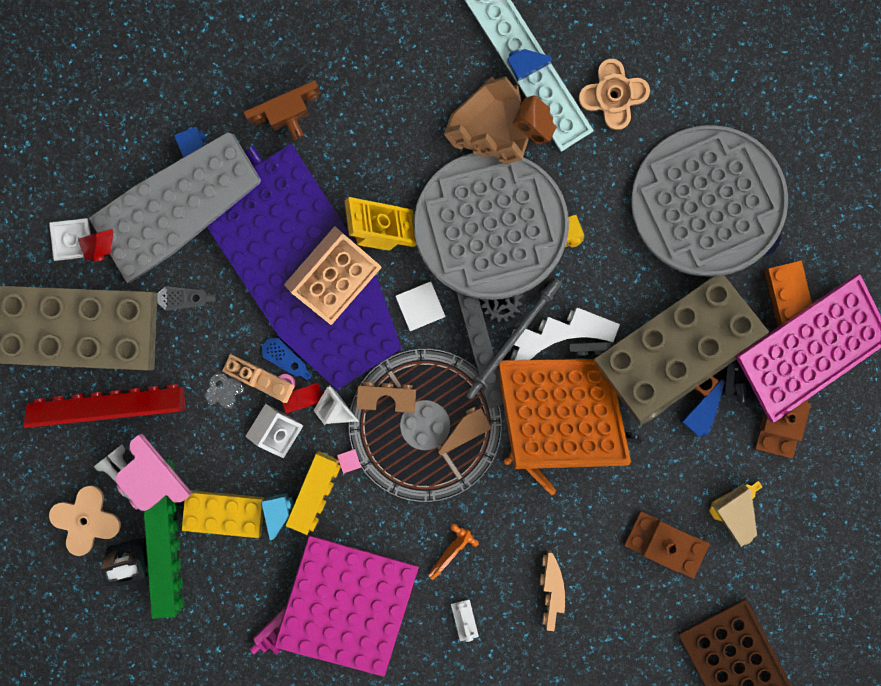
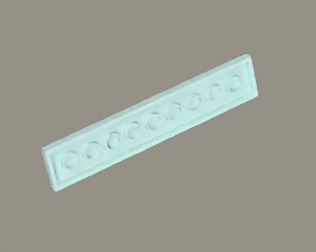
[464,0,594,152]

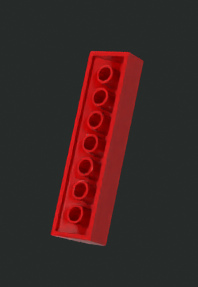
[24,384,186,428]

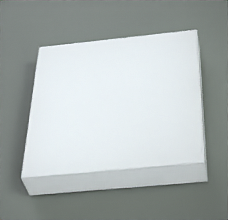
[49,218,91,261]
[396,282,445,331]

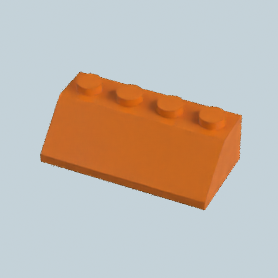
[764,260,812,327]

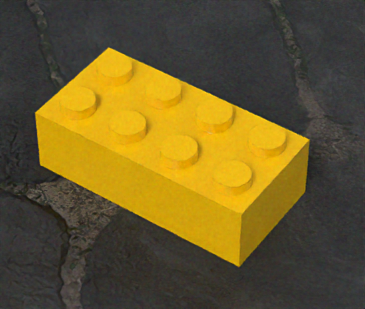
[286,451,341,535]
[182,490,265,538]

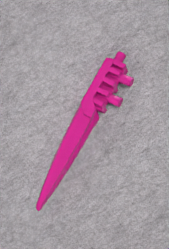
[250,607,286,655]

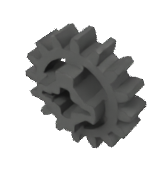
[481,295,522,322]

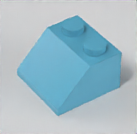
[262,493,294,540]

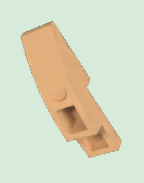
[222,354,295,403]
[540,550,565,631]

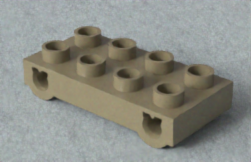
[594,275,769,426]
[0,286,158,370]

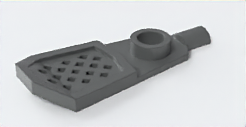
[157,286,216,311]

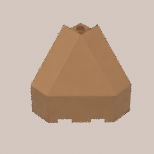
[444,76,529,164]

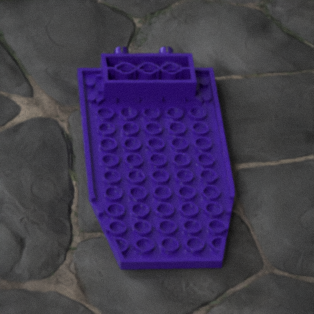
[207,144,402,390]

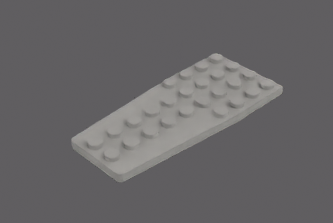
[89,133,261,283]

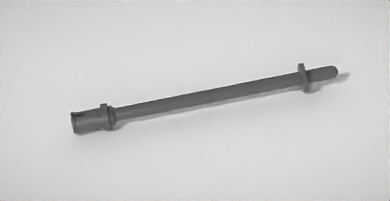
[467,278,562,399]

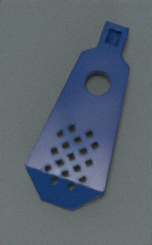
[262,338,312,381]

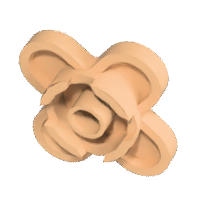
[579,59,650,130]
[49,485,121,556]

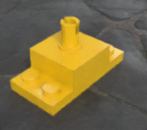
[345,197,416,251]

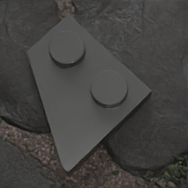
[570,342,618,355]

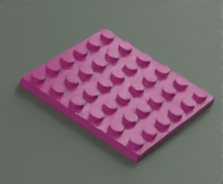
[274,535,419,677]

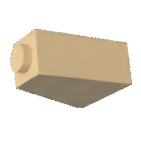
[712,484,757,547]

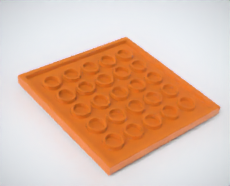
[497,359,631,469]

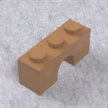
[356,382,416,413]

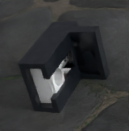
[100,538,149,587]

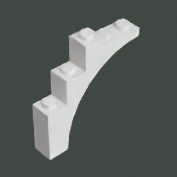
[510,308,620,360]

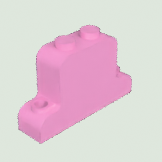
[116,434,193,511]

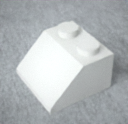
[246,404,303,458]

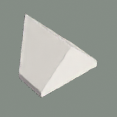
[314,386,359,425]

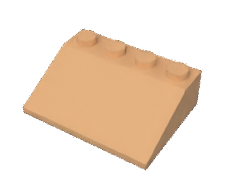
[284,226,382,325]

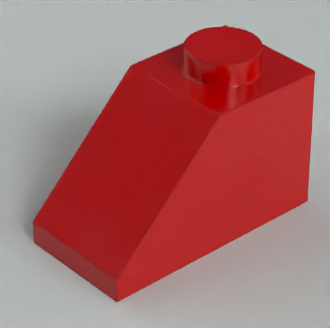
[78,229,114,262]
[282,383,322,414]

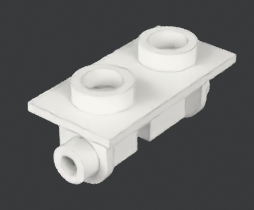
[451,600,479,642]

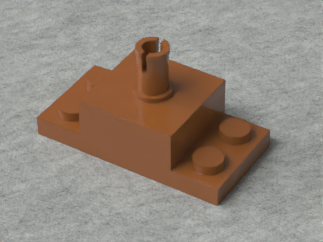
[244,80,321,141]
[754,399,811,459]
[624,511,710,578]

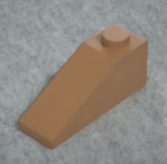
[438,406,492,456]

